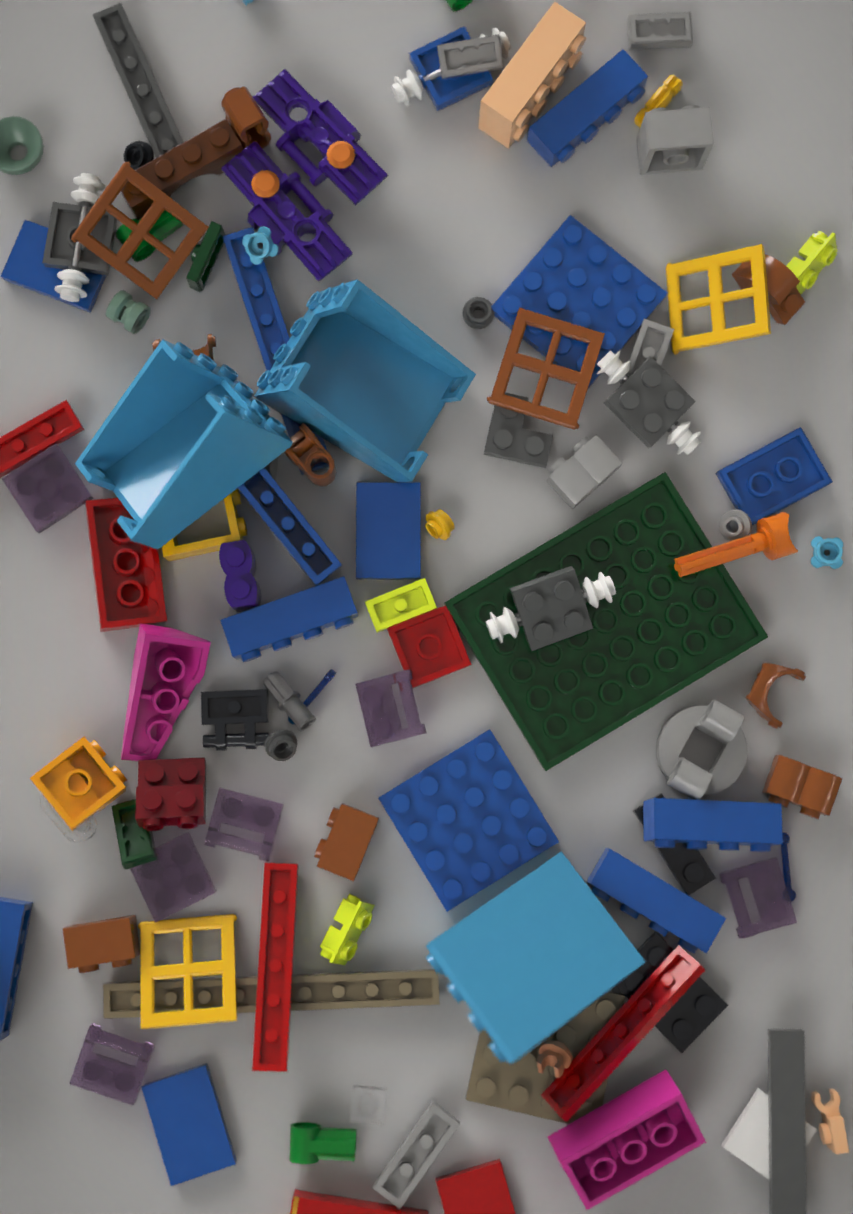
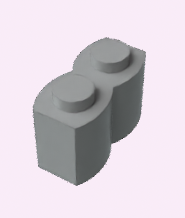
[547,435,622,509]

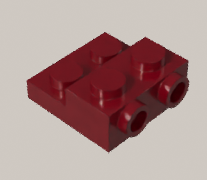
[135,757,206,831]

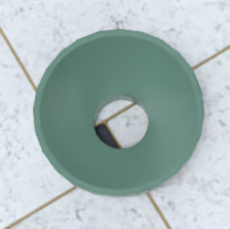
[0,116,44,175]

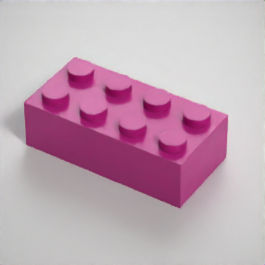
[547,1069,706,1210]

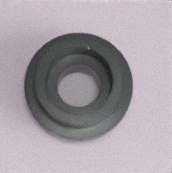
[463,297,494,329]
[264,730,298,761]

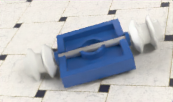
[391,26,511,111]

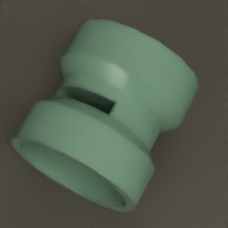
[106,290,151,334]

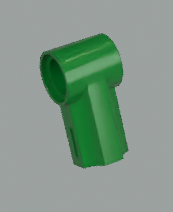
[115,210,183,262]
[289,1122,356,1164]

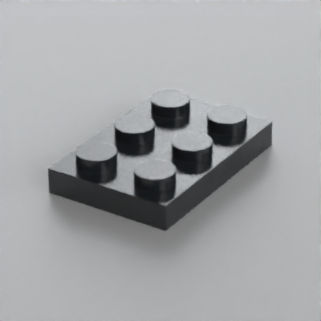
[616,932,728,1053]

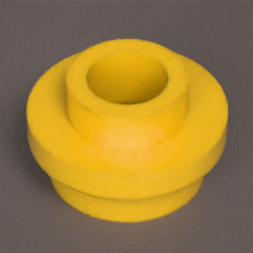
[425,509,455,540]

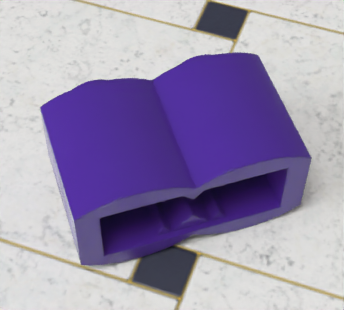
[219,540,261,612]

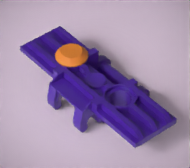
[253,69,388,206]
[221,141,353,282]

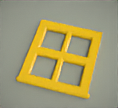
[666,244,771,355]
[138,914,237,1029]

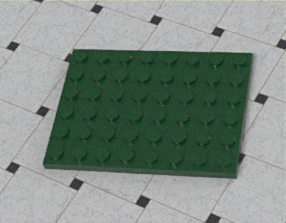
[444,472,768,771]

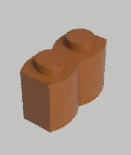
[221,86,272,150]
[762,755,842,820]

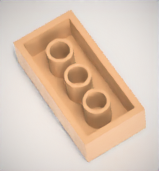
[478,1,586,149]

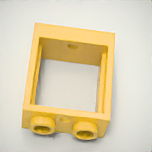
[162,489,248,561]

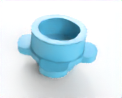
[242,226,279,265]
[810,536,843,569]

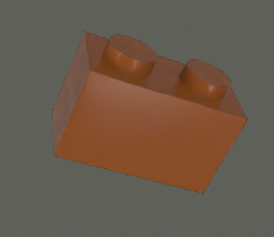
[314,803,379,881]
[62,914,140,973]

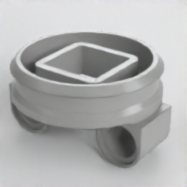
[656,700,747,800]

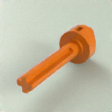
[674,512,798,577]

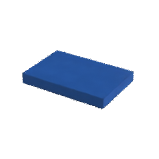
[1,219,107,313]
[715,427,832,526]
[356,482,421,580]
[141,1063,237,1186]

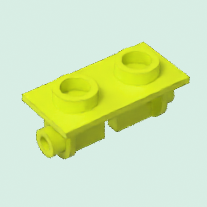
[786,231,838,294]
[320,893,375,966]

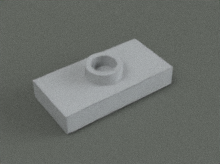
[627,12,693,50]
[437,34,504,79]

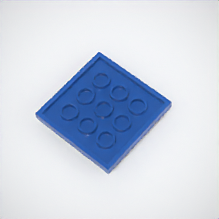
[491,215,668,389]
[378,729,559,912]

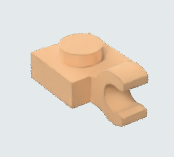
[811,1088,849,1154]

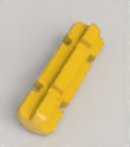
[634,75,683,127]

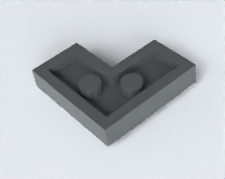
[483,392,553,468]

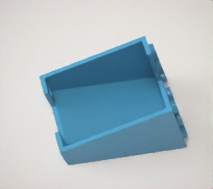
[254,279,476,482]
[75,339,293,549]
[425,851,646,1064]

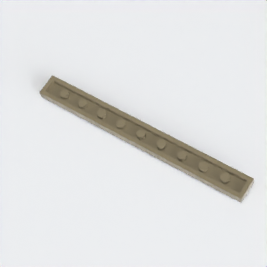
[103,969,440,1019]

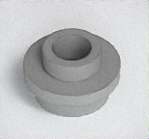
[719,509,752,541]

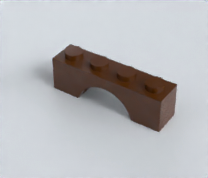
[120,119,243,220]

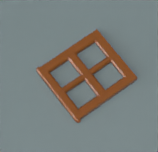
[71,162,208,300]
[487,308,605,430]

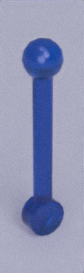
[288,669,336,725]
[781,832,796,902]

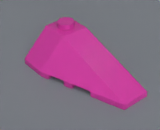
[121,623,211,761]

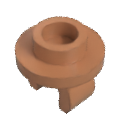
[537,1040,572,1078]

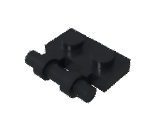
[201,689,269,751]

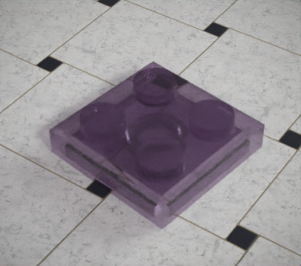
[2,444,93,534]
[130,832,217,923]

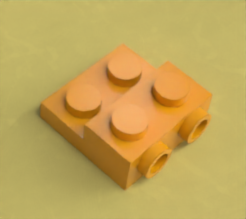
[30,736,127,831]

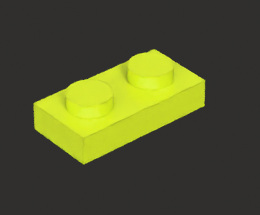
[365,578,437,633]

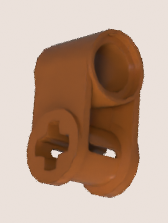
[284,423,336,487]

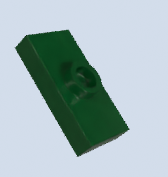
[186,221,225,292]
[111,799,158,870]

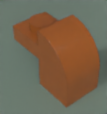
[732,254,805,325]

